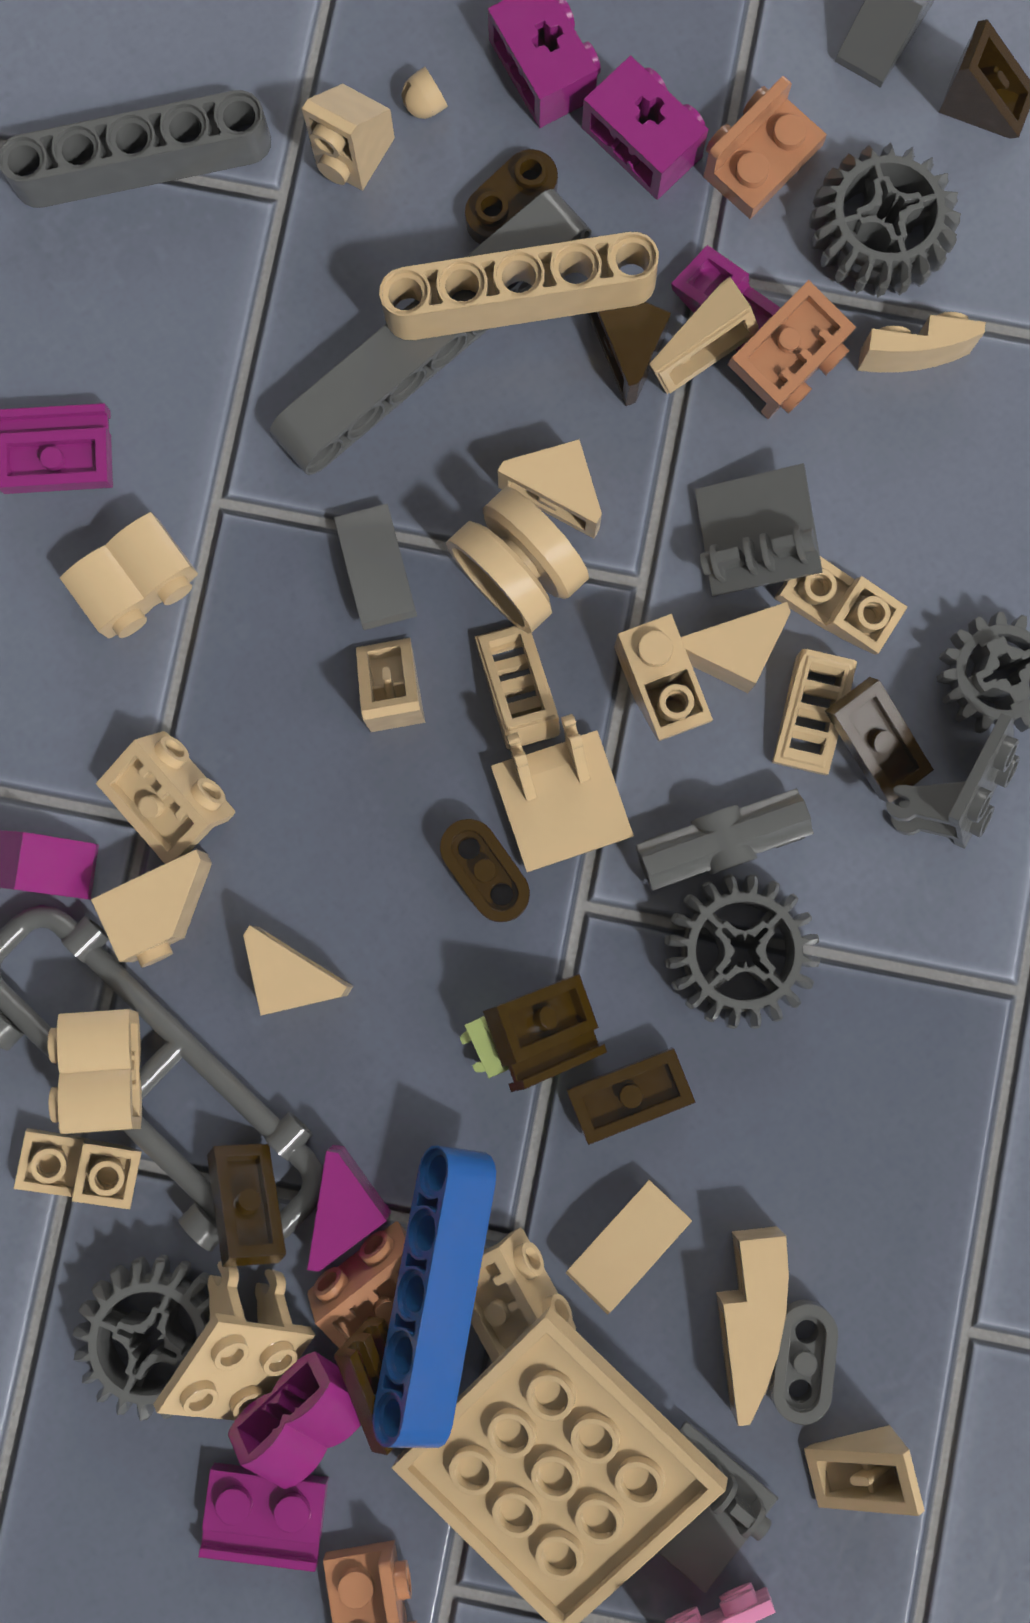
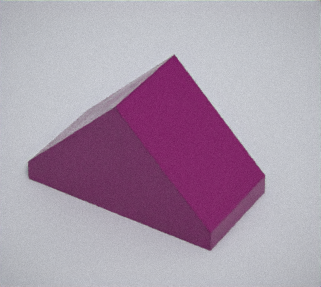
[0,830,99,900]
[307,1145,391,1272]

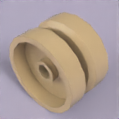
[446,486,589,634]

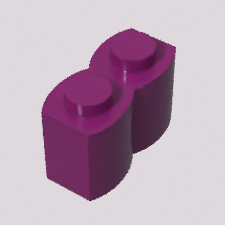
[228,1352,361,1489]

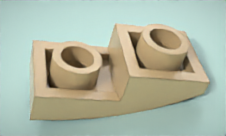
[858,312,986,372]
[774,556,907,655]
[14,1128,142,1209]
[566,1180,692,1315]

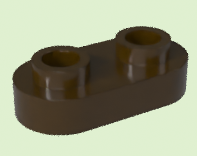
[465,149,558,244]
[440,819,530,923]

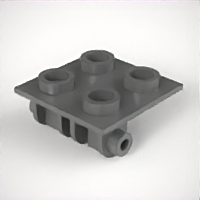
[695,463,823,596]
[658,1420,779,1593]

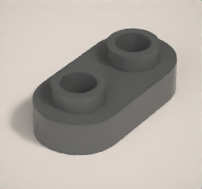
[769,1300,838,1425]

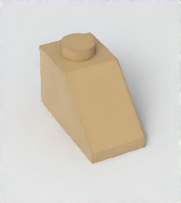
[91,850,212,968]

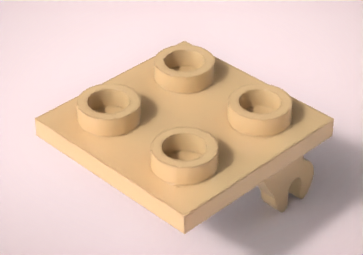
[491,714,634,873]
[153,1261,315,1421]

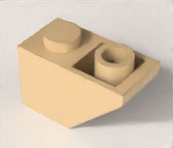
[302,84,395,191]
[614,614,713,742]

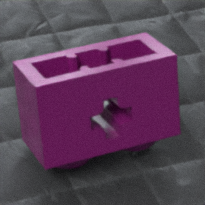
[488,0,601,129]
[582,55,709,200]

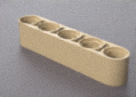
[379,232,659,340]

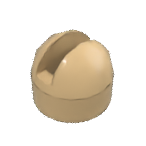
[401,66,448,119]

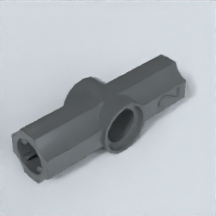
[635,788,814,891]

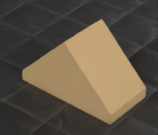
[498,440,602,538]
[681,602,791,693]
[356,638,426,732]
[243,925,353,1016]
[804,1425,925,1516]

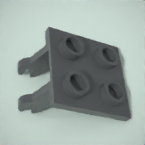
[886,712,1020,849]

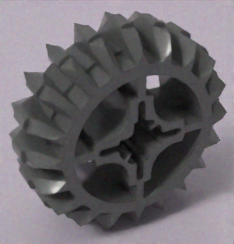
[809,142,961,298]
[664,874,820,1029]
[72,1255,210,1421]

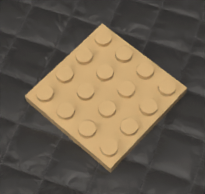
[392,1306,728,1623]

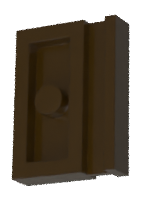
[483,974,607,1092]

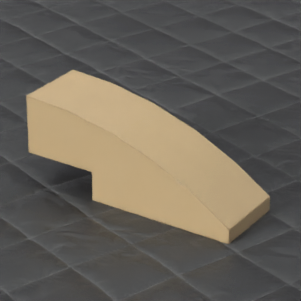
[716,1226,789,1426]

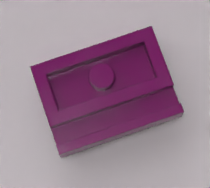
[0,403,113,494]
[198,1462,329,1572]

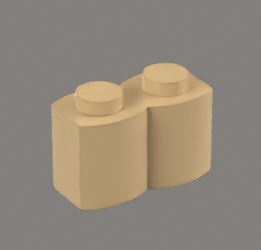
[60,512,198,639]
[48,1009,142,1134]

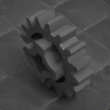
[936,612,1030,734]

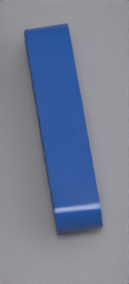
[372,1145,496,1448]

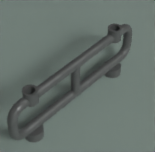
[0,905,323,1251]

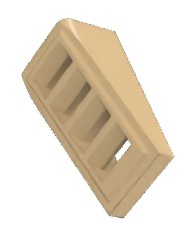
[650,277,760,394]
[475,626,560,749]
[772,649,857,776]

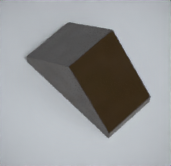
[939,19,1030,139]
[588,302,671,406]

